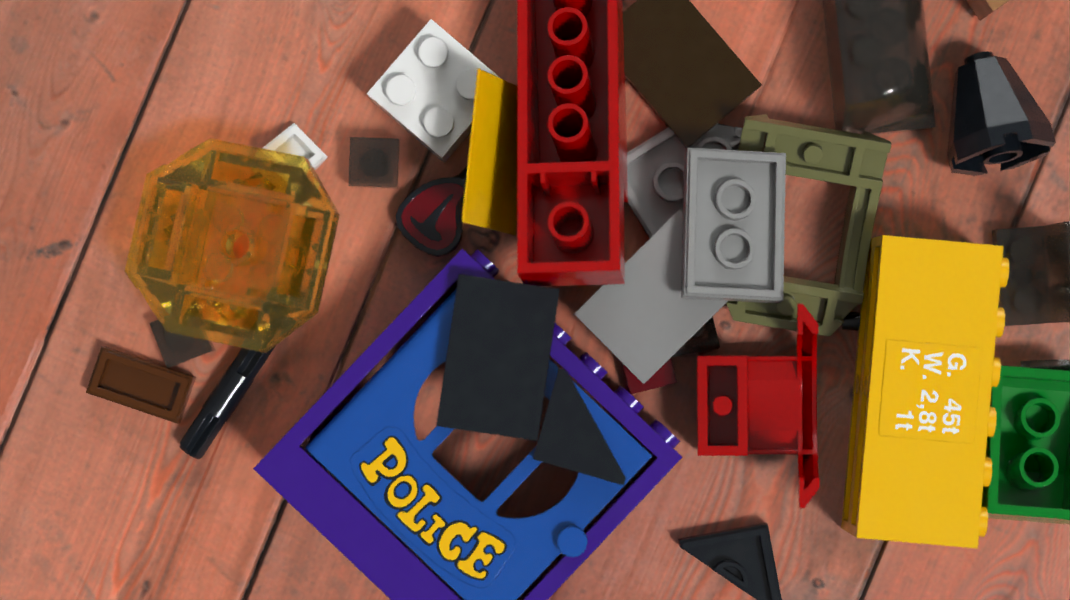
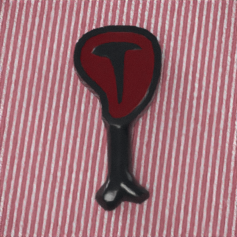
[395,166,467,257]

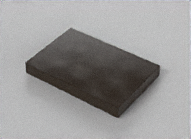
[623,0,762,149]

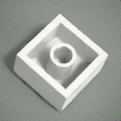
[367,19,500,163]

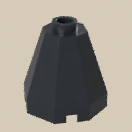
[947,51,1056,176]

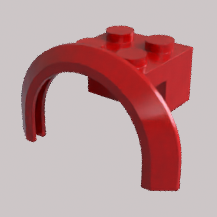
[697,304,820,508]

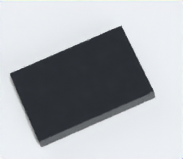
[436,274,560,441]

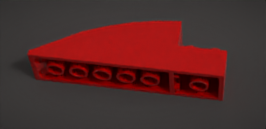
[517,0,628,286]

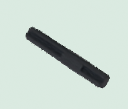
[180,288,303,459]

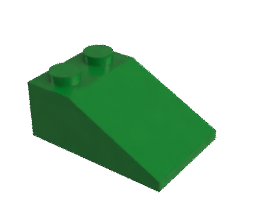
[981,365,1070,525]

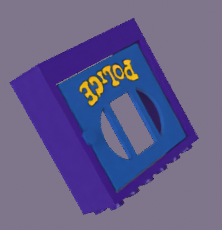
[253,248,682,600]

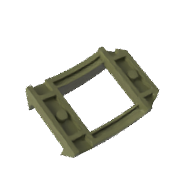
[726,114,892,337]

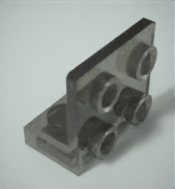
[992,221,1070,326]

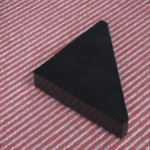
[533,368,626,486]
[678,523,782,600]

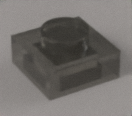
[348,137,400,189]
[149,305,215,368]

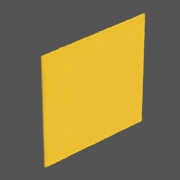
[462,69,517,235]

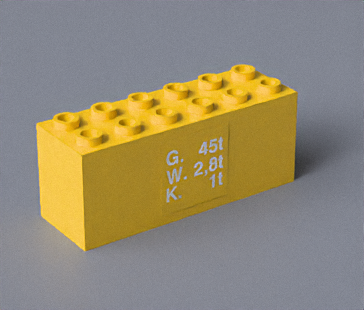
[841,235,1009,549]

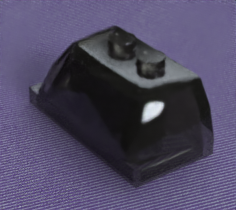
[823,0,936,135]

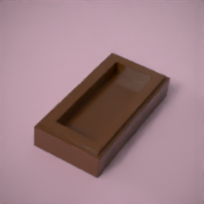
[86,347,196,424]

